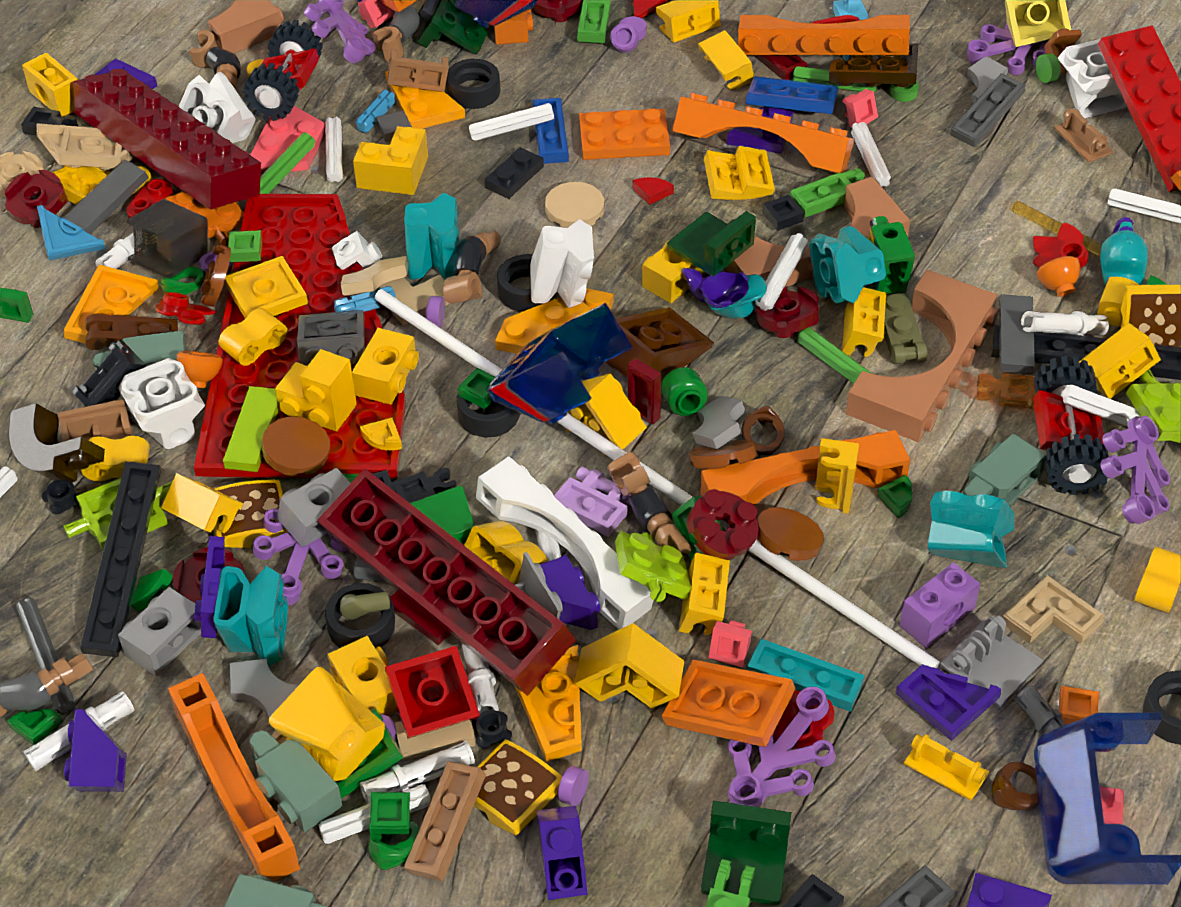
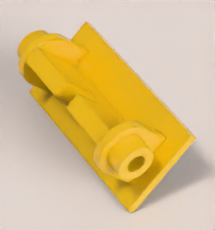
[904,734,990,801]

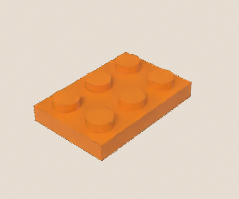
[579,108,670,160]
[662,660,795,747]

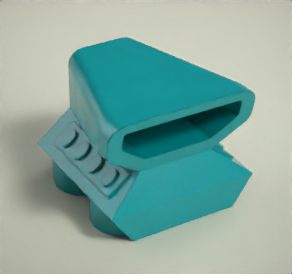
[404,192,459,280]
[809,226,886,303]
[928,491,1015,568]
[213,566,288,667]

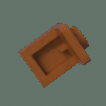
[1044,28,1082,75]

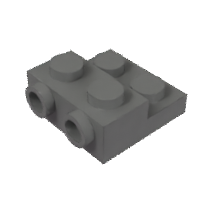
[297,310,366,365]

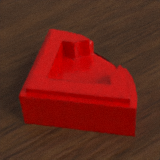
[632,177,674,205]

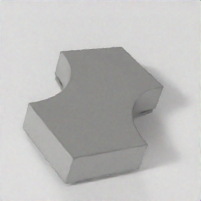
[967,56,1008,103]
[692,395,745,449]
[230,659,299,727]

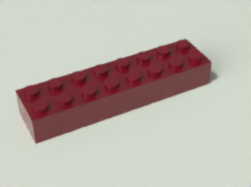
[73,69,261,210]
[317,468,576,696]

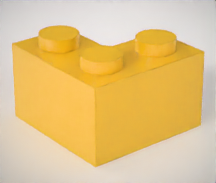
[353,126,428,195]
[275,349,357,432]
[553,373,647,455]
[574,623,684,709]

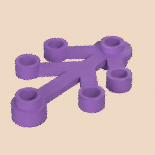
[304,0,377,64]
[967,21,1049,75]
[1101,416,1171,524]
[253,509,347,605]
[728,687,836,807]

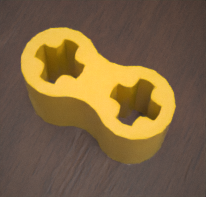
[219,308,287,366]
[81,436,150,482]
[1134,546,1181,614]

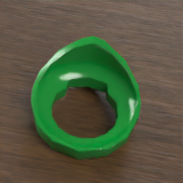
[160,267,204,295]
[368,820,419,870]

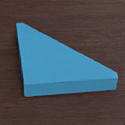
[37,205,106,261]

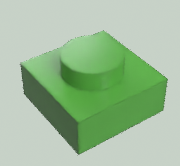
[228,230,262,262]

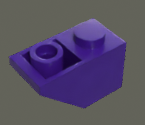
[540,555,601,630]
[64,709,127,792]
[537,806,588,900]

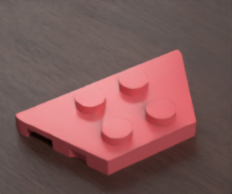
[250,106,325,172]

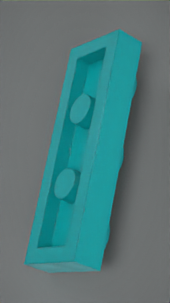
[747,638,865,712]

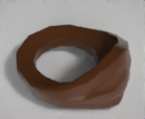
[741,406,785,455]
[992,762,1047,811]

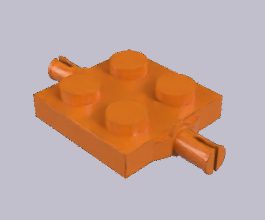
[166,191,244,246]

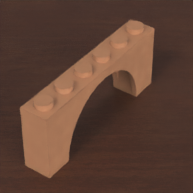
[208,0,284,53]
[723,176,911,286]
[846,269,999,443]

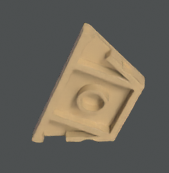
[37,123,135,170]

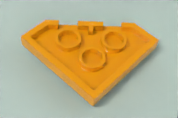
[495,288,614,368]

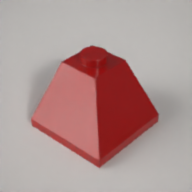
[385,646,480,739]

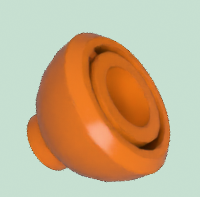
[1036,256,1080,297]
[176,351,223,388]

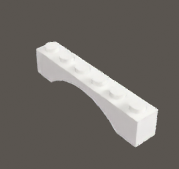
[476,457,653,630]

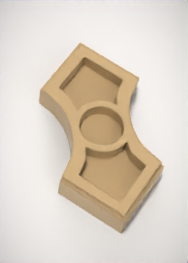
[341,256,408,296]

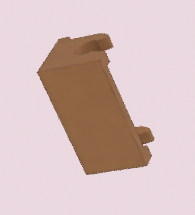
[388,49,449,92]
[58,399,133,442]

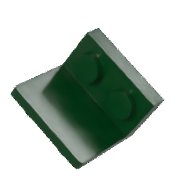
[418,0,493,54]
[667,211,756,277]
[701,800,792,905]

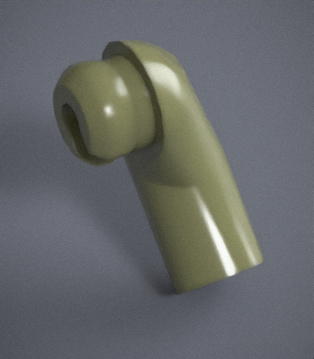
[339,591,390,620]

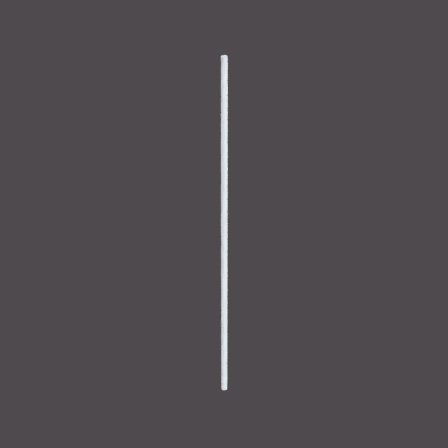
[375,289,940,668]

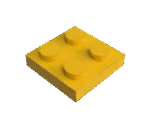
[225,256,308,319]

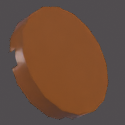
[200,244,231,307]
[262,416,330,476]
[689,440,757,469]
[757,507,824,561]

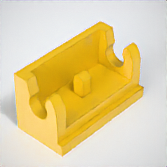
[656,0,721,43]
[698,30,754,90]
[842,287,886,357]
[1079,323,1161,399]
[815,438,859,514]
[161,473,244,533]
[679,552,730,636]

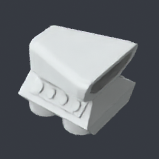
[1058,39,1127,118]
[179,71,256,143]
[530,219,594,308]
[118,358,205,449]

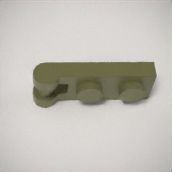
[884,293,928,364]

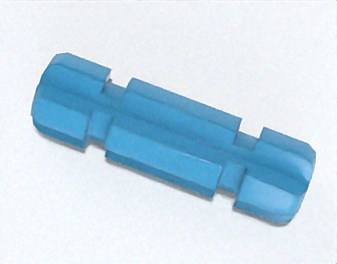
[355,90,396,133]
[334,286,396,312]

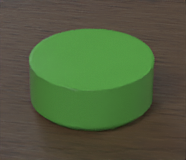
[1036,53,1061,83]
[889,80,919,102]

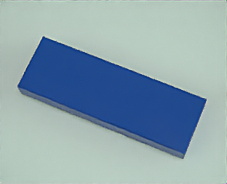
[533,98,569,164]

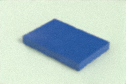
[746,76,838,114]

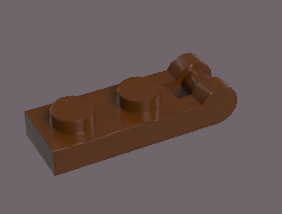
[86,314,178,350]

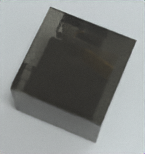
[127,199,208,279]

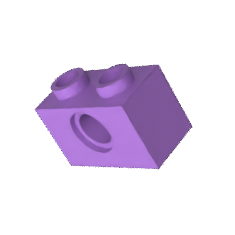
[900,562,980,648]

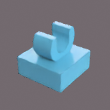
[833,0,868,20]

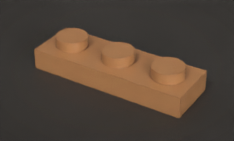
[404,761,486,882]

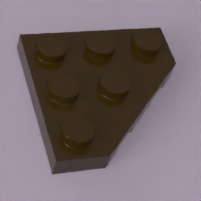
[829,43,918,87]

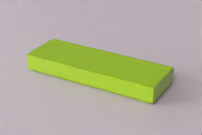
[223,386,279,472]

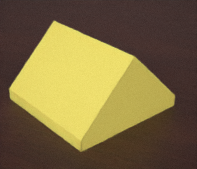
[1005,0,1071,48]

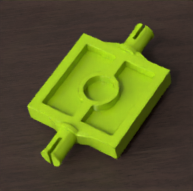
[1126,369,1181,443]
[63,478,173,551]
[614,530,692,602]

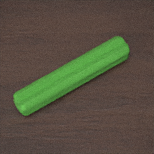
[793,66,877,93]
[260,132,315,194]
[798,327,873,384]

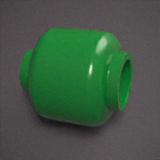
[661,367,708,416]

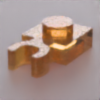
[976,373,1035,409]

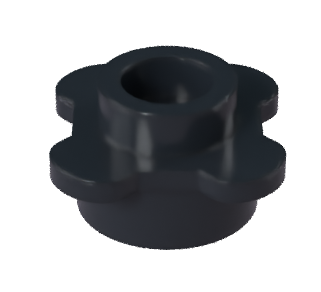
[42,480,80,515]
[471,710,512,748]

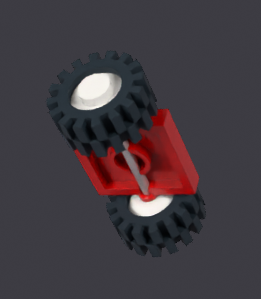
[242,20,323,121]
[1033,356,1109,495]

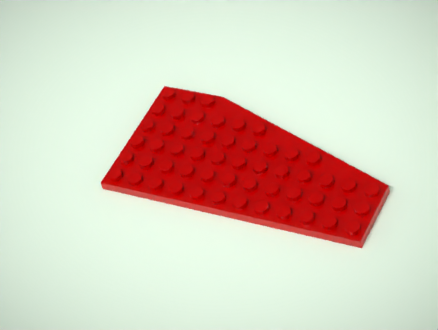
[194,194,406,479]

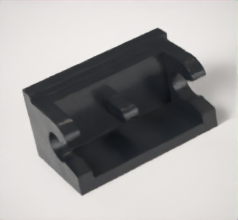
[72,340,146,407]

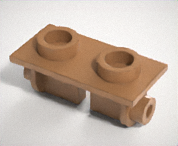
[1054,108,1113,163]

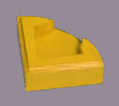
[360,418,402,451]

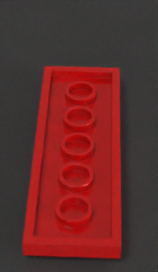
[1097,25,1181,192]

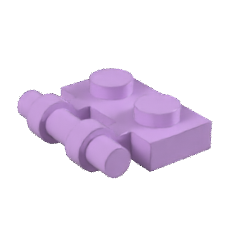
[554,466,632,537]

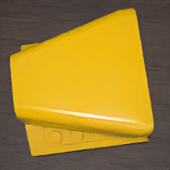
[269,667,385,781]

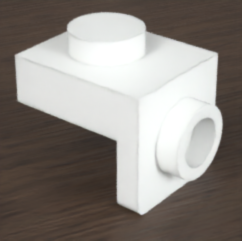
[332,231,382,270]

